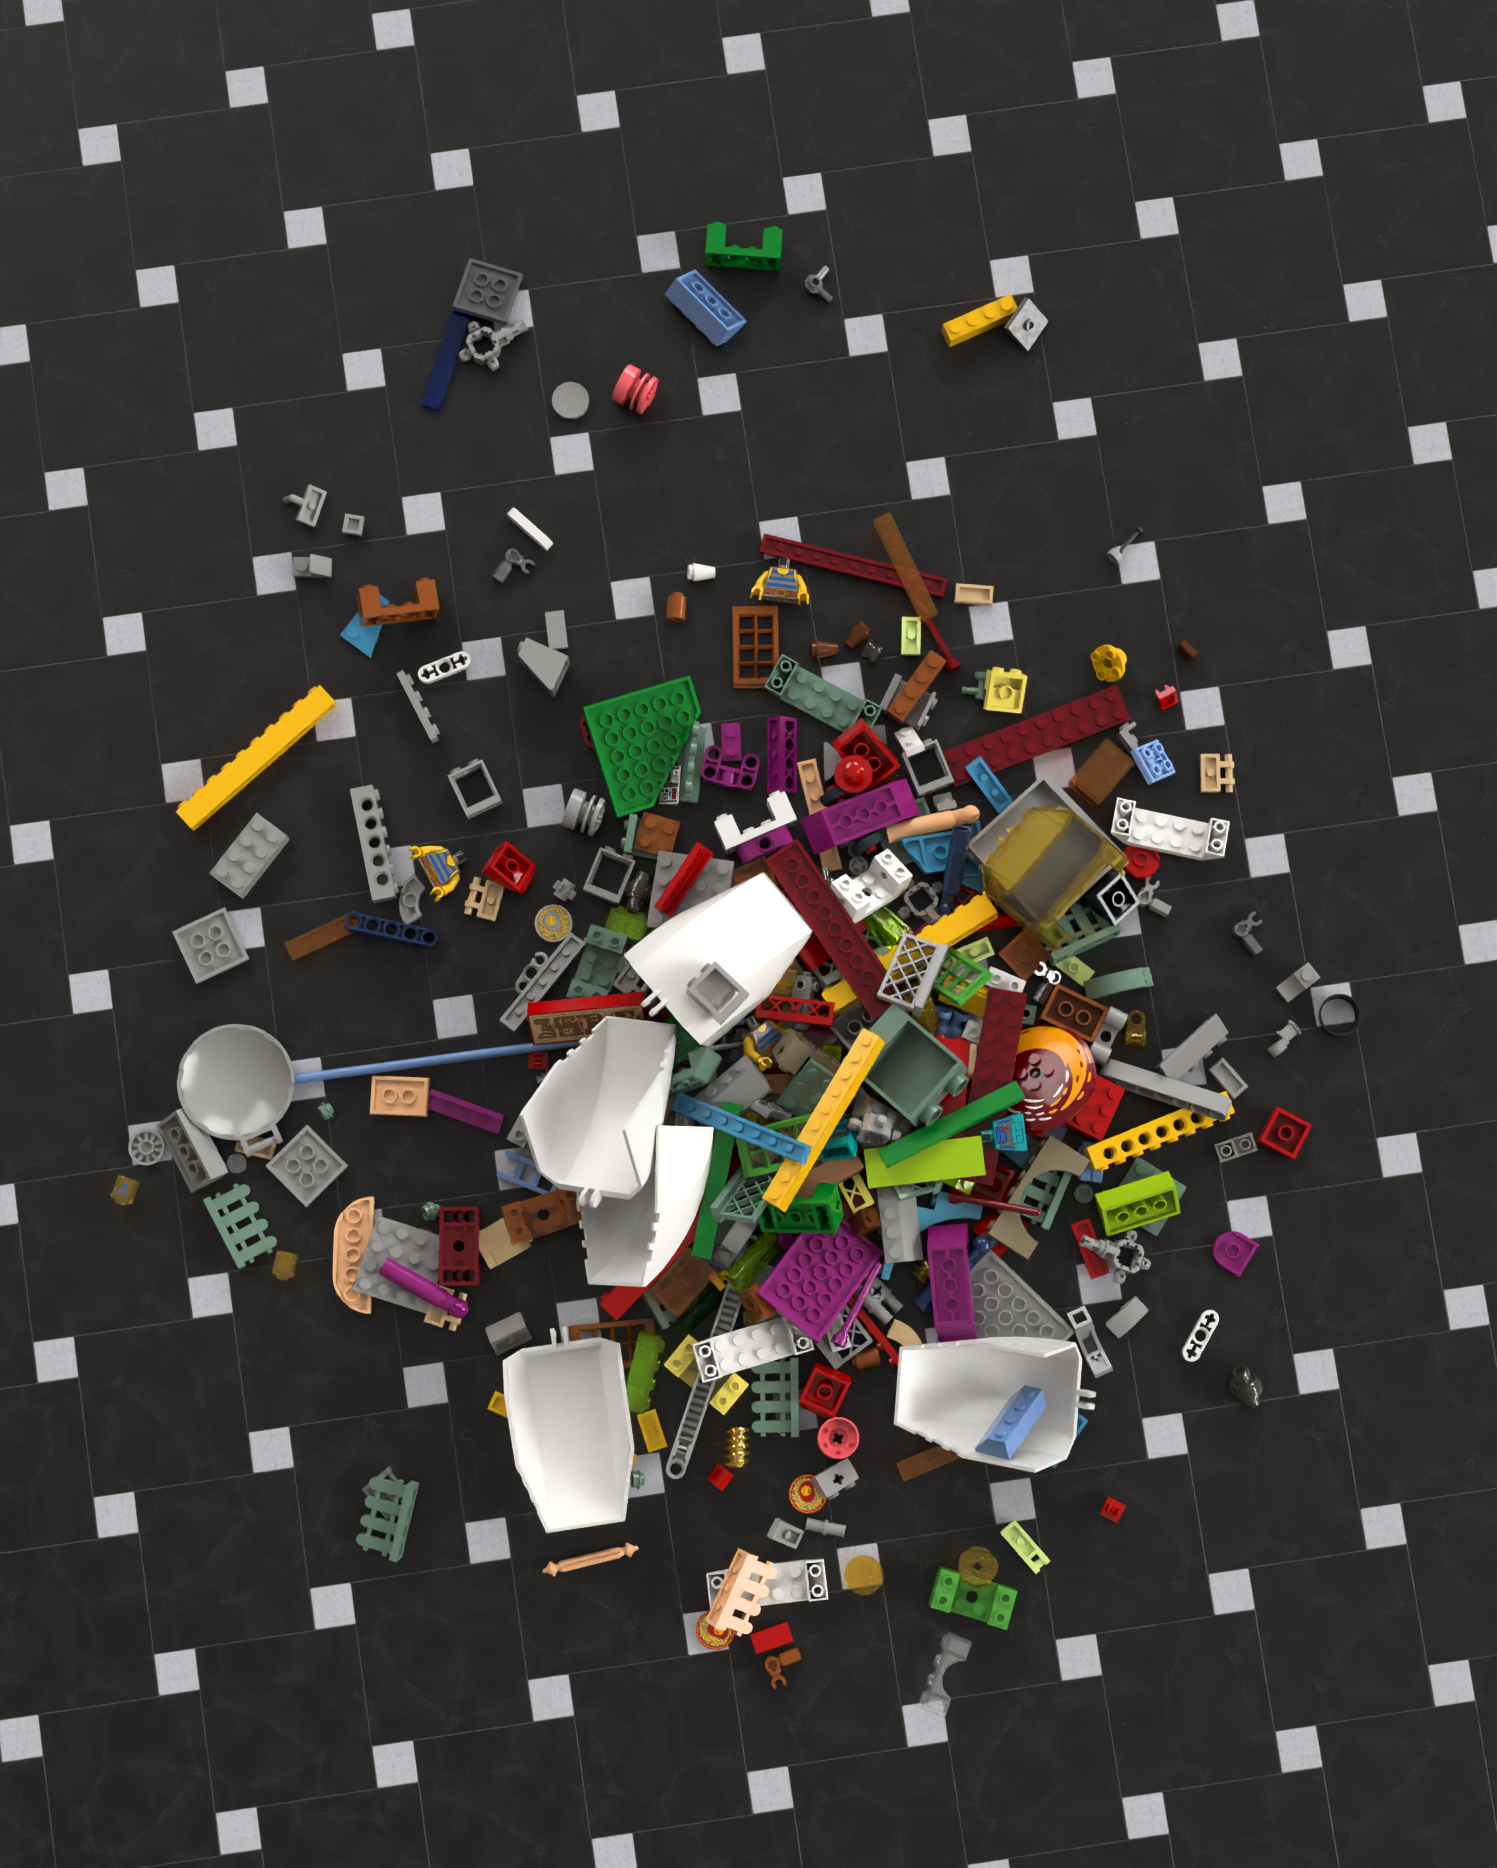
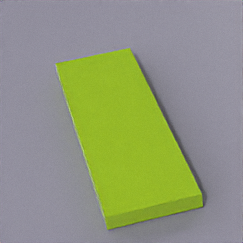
[864,1135,986,1189]

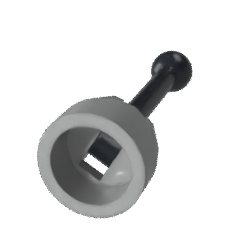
[1107,527,1143,564]

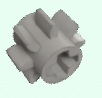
[553,878,577,902]

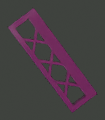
[767,716,797,794]
[428,1089,506,1134]

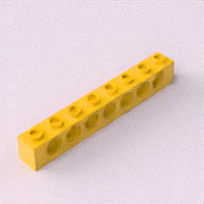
[1082,1091,1235,1172]

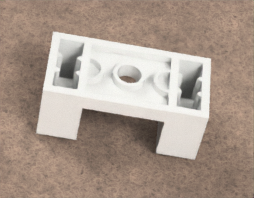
[714,790,797,855]
[830,849,913,923]
[961,966,1027,1047]

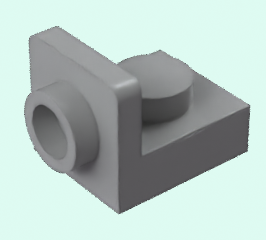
[1117,722,1139,754]
[933,792,957,813]

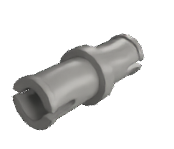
[805,1517,846,1538]

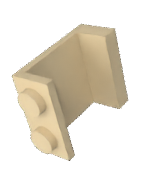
[479,1218,533,1269]

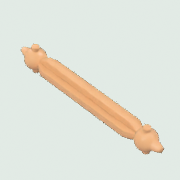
[542,1542,638,1576]

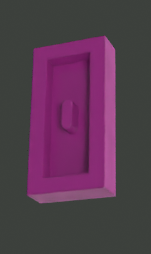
[721,723,742,762]

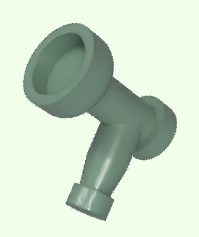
[962,672,986,700]

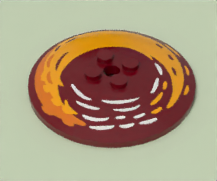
[1006,1024,1096,1133]

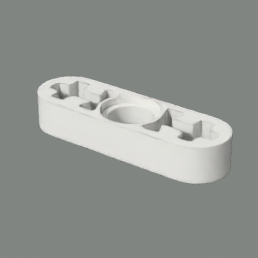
[507,507,553,551]
[418,651,471,684]
[1181,1310,1219,1362]

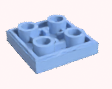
[1130,739,1175,785]

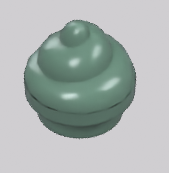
[421,1202,441,1221]

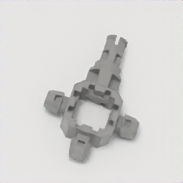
[458,319,528,371]
[897,879,942,926]
[847,1113,902,1156]
[1079,1230,1151,1284]

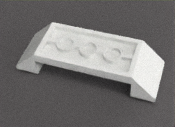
[1111,797,1230,861]
[692,1316,814,1383]
[706,1559,828,1610]

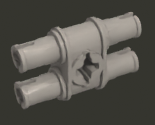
[854,1272,903,1325]

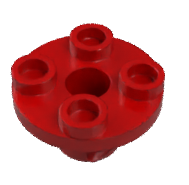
[834,755,873,793]

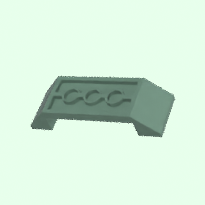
[764,654,883,733]
[668,1046,722,1099]

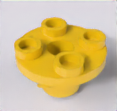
[1091,645,1127,682]

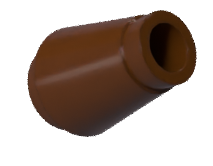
[845,620,872,649]
[809,640,838,659]

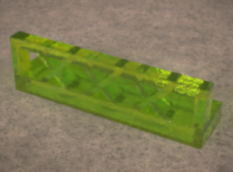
[863,891,911,949]
[724,1232,781,1293]

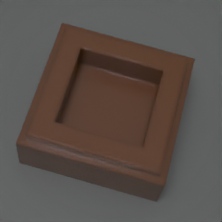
[1177,639,1198,661]

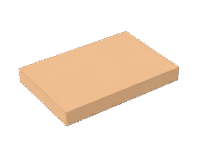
[370,1076,430,1117]

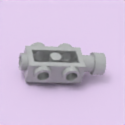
[788,971,820,1030]

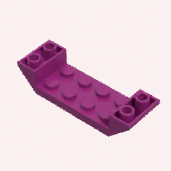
[800,779,920,855]
[927,1223,978,1343]

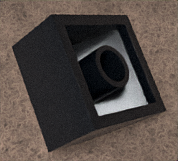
[1083,872,1140,926]

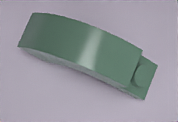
[1083,967,1154,1000]

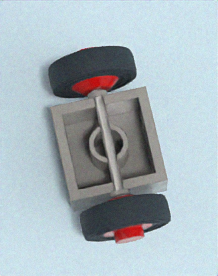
[819,784,884,857]

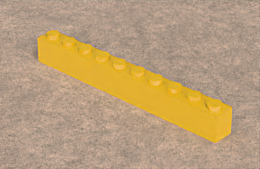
[176,685,337,831]
[821,894,998,1018]
[762,1028,885,1212]

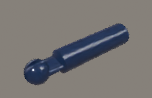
[938,825,972,917]
[914,1236,991,1313]

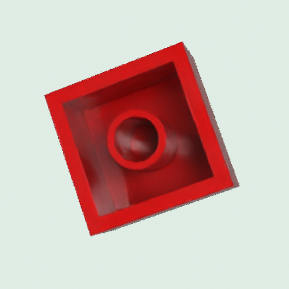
[1256,1107,1312,1160]

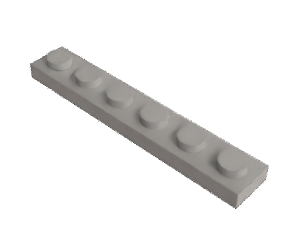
[499,932,586,1033]

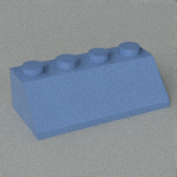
[665,270,747,346]
[975,1385,1047,1460]

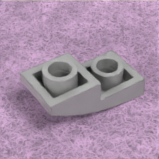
[1214,1132,1258,1163]
[1106,1296,1148,1339]

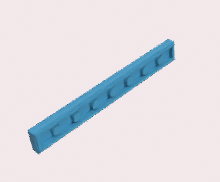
[670,1092,812,1165]

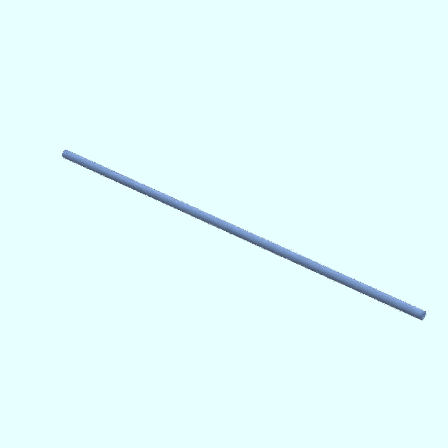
[294,1018,745,1084]

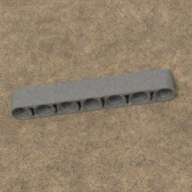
[1098,1059,1232,1120]

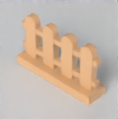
[706,1548,777,1637]

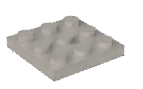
[172,907,250,984]
[266,1125,348,1207]

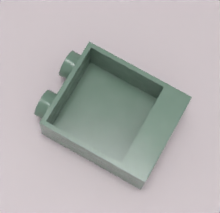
[842,1004,969,1128]

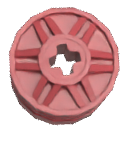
[612,364,659,414]
[817,1417,859,1460]

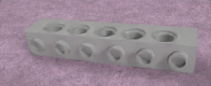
[350,785,399,903]

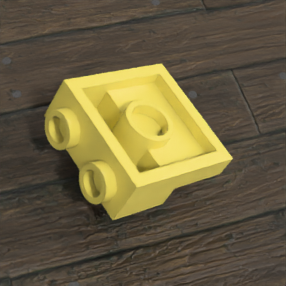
[983,667,1027,713]

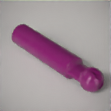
[378,1257,469,1318]

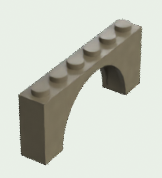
[986,1135,1090,1260]

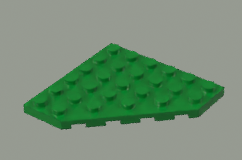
[582,675,701,818]

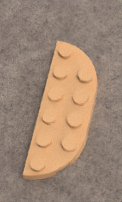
[333,1197,375,1314]

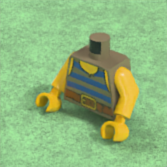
[750,558,809,605]
[407,846,467,902]
[742,1014,803,1071]

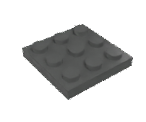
[452,258,523,325]

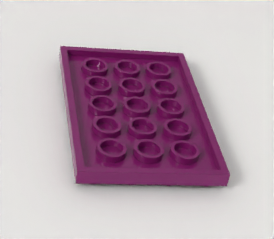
[756,1218,883,1344]

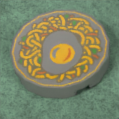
[534,904,573,943]

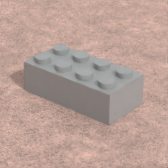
[209,813,290,899]

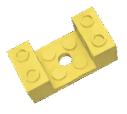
[664,1334,749,1415]

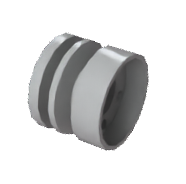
[562,788,606,837]

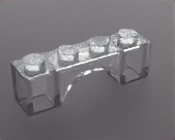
[919,1632,972,1718]

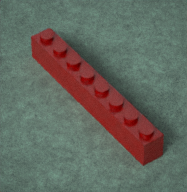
[600,1194,704,1320]

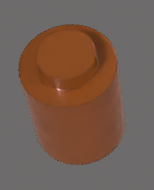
[666,592,686,622]
[851,1346,881,1370]

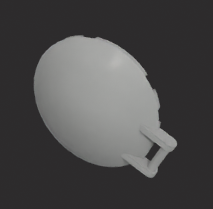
[177,1024,295,1157]

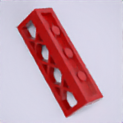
[755,995,835,1028]

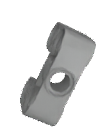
[1089,1006,1128,1066]

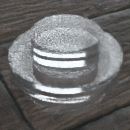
[227,1154,247,1173]

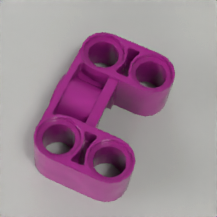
[701,745,759,792]
[735,825,793,867]

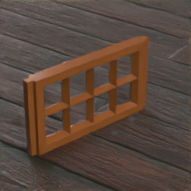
[732,606,779,689]
[568,1318,658,1368]

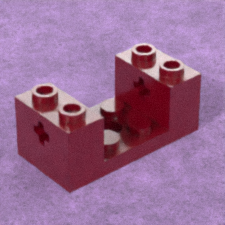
[439,1207,481,1286]

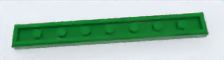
[877,1081,1025,1169]
[691,1101,742,1260]

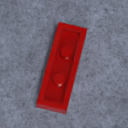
[1070,1218,1110,1280]

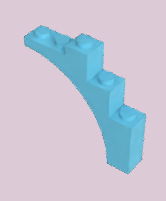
[878,1191,983,1280]

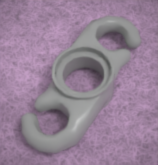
[515,952,548,994]

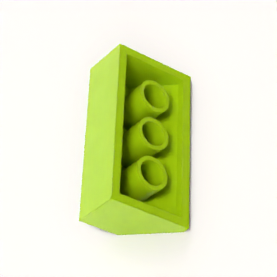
[1095,1171,1181,1237]

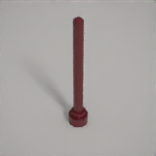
[909,591,962,673]
[949,1188,1041,1217]

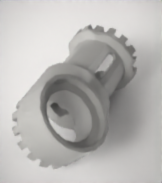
[1267,1020,1301,1058]

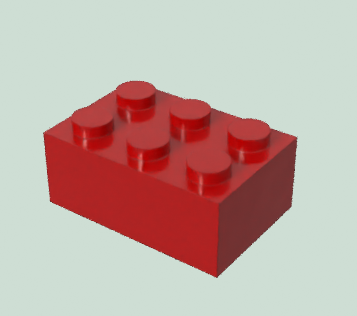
[832,718,900,790]
[1062,1074,1125,1143]

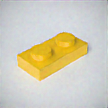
[637,1409,667,1453]

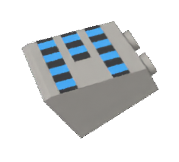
[517,638,570,697]

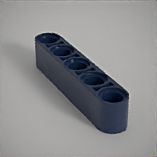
[344,912,438,949]

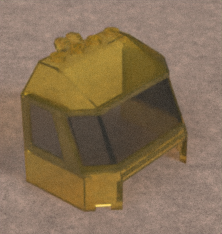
[983,805,1129,948]

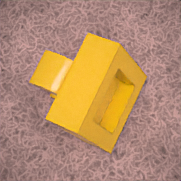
[707,1270,730,1291]

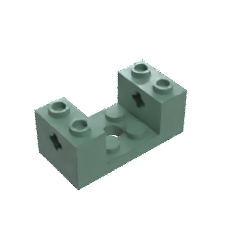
[566,924,629,999]

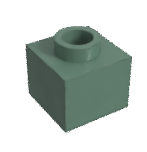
[1022,1004,1037,1026]

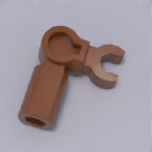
[764,1647,802,1689]

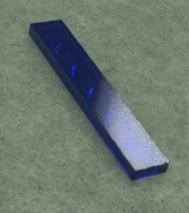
[421,310,472,411]

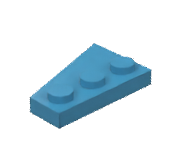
[340,594,390,659]

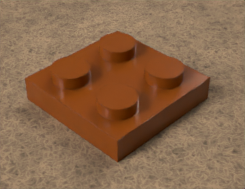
[633,812,681,856]
[997,928,1050,981]

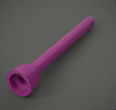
[831,1261,882,1348]

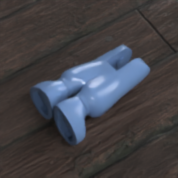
[935,1007,971,1039]

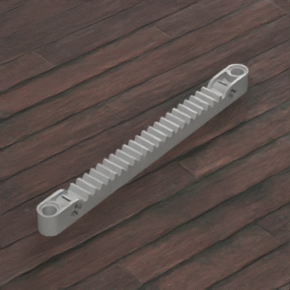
[666,1234,761,1479]

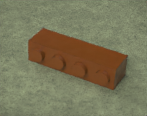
[886,650,947,725]

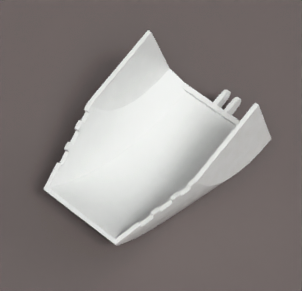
[624,872,813,1046]
[520,1016,677,1208]
[576,1113,714,1287]
[503,1326,635,1533]
[894,1337,1096,1473]

